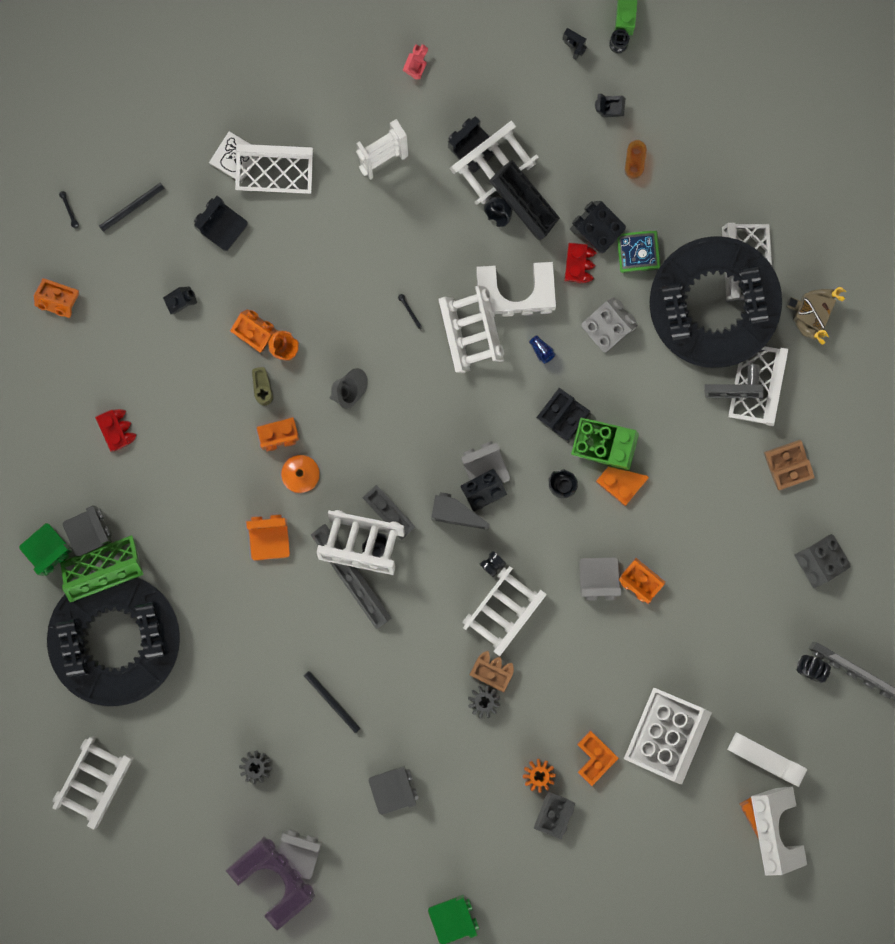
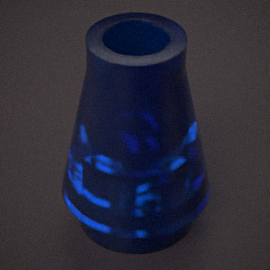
[529,335,556,364]

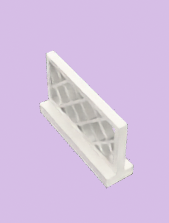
[235,144,313,194]
[722,223,772,301]
[728,346,788,426]

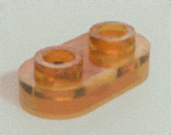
[624,140,647,179]

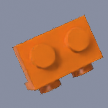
[619,558,666,604]

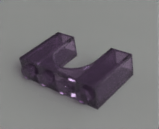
[226,836,315,931]

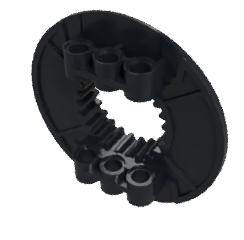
[650,236,782,368]
[47,577,180,706]

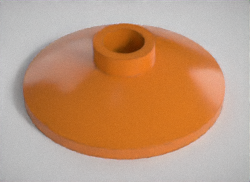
[281,455,320,493]

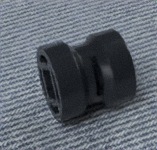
[609,29,630,53]
[480,551,506,577]

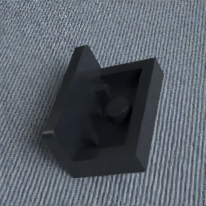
[460,469,507,512]

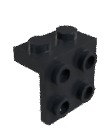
[448,116,500,173]
[194,196,248,251]
[570,201,626,253]

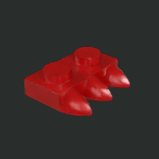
[564,243,597,283]
[95,409,137,452]

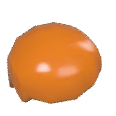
[268,330,299,360]

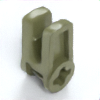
[252,367,273,406]

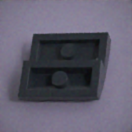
[536,388,591,442]

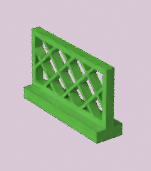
[60,535,143,602]

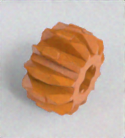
[523,759,556,793]

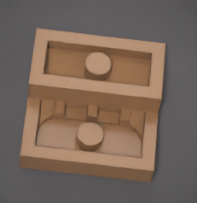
[764,440,815,490]

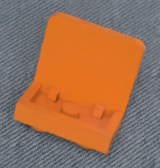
[246,515,290,561]

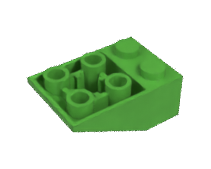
[571,418,639,471]

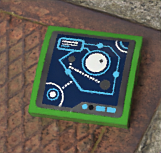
[617,231,661,273]

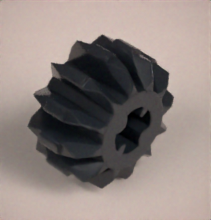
[796,655,831,683]

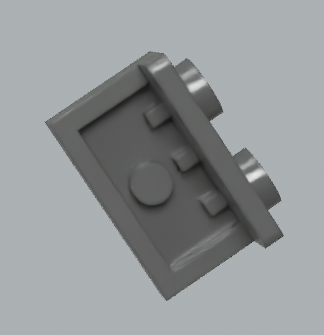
[534,791,575,839]

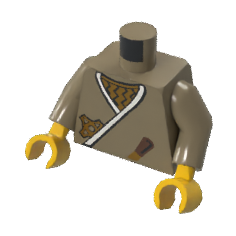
[786,287,847,344]

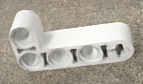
[727,732,807,787]

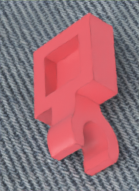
[403,44,428,79]

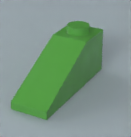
[614,0,637,35]

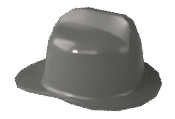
[329,368,368,409]

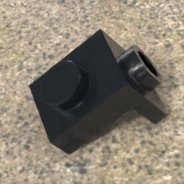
[595,94,626,117]
[163,286,197,315]

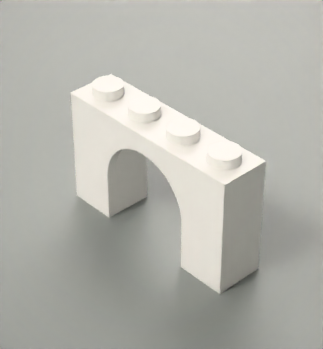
[476,262,556,317]
[751,787,807,876]

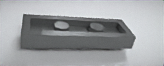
[362,485,415,540]

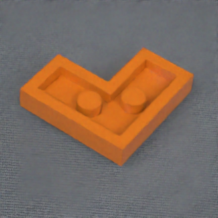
[577,730,619,786]

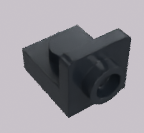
[562,28,587,60]

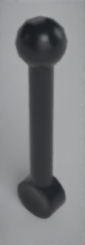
[59,191,79,228]
[398,294,422,329]

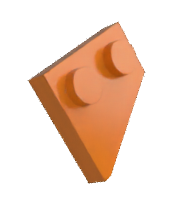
[596,466,649,506]

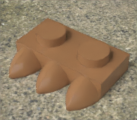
[469,651,514,692]

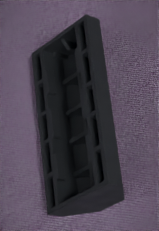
[489,160,560,240]

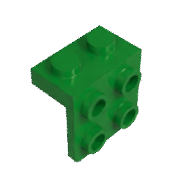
[19,523,72,576]
[428,894,480,944]

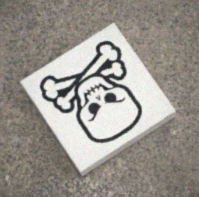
[209,131,258,183]

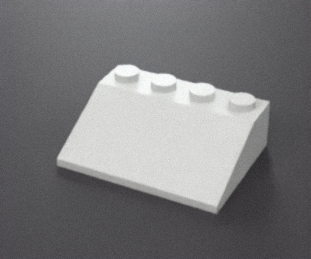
[624,688,712,784]

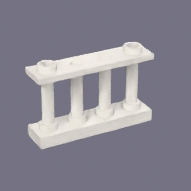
[356,119,408,180]
[449,120,539,205]
[439,286,504,373]
[317,510,405,575]
[462,566,547,656]
[52,736,134,830]

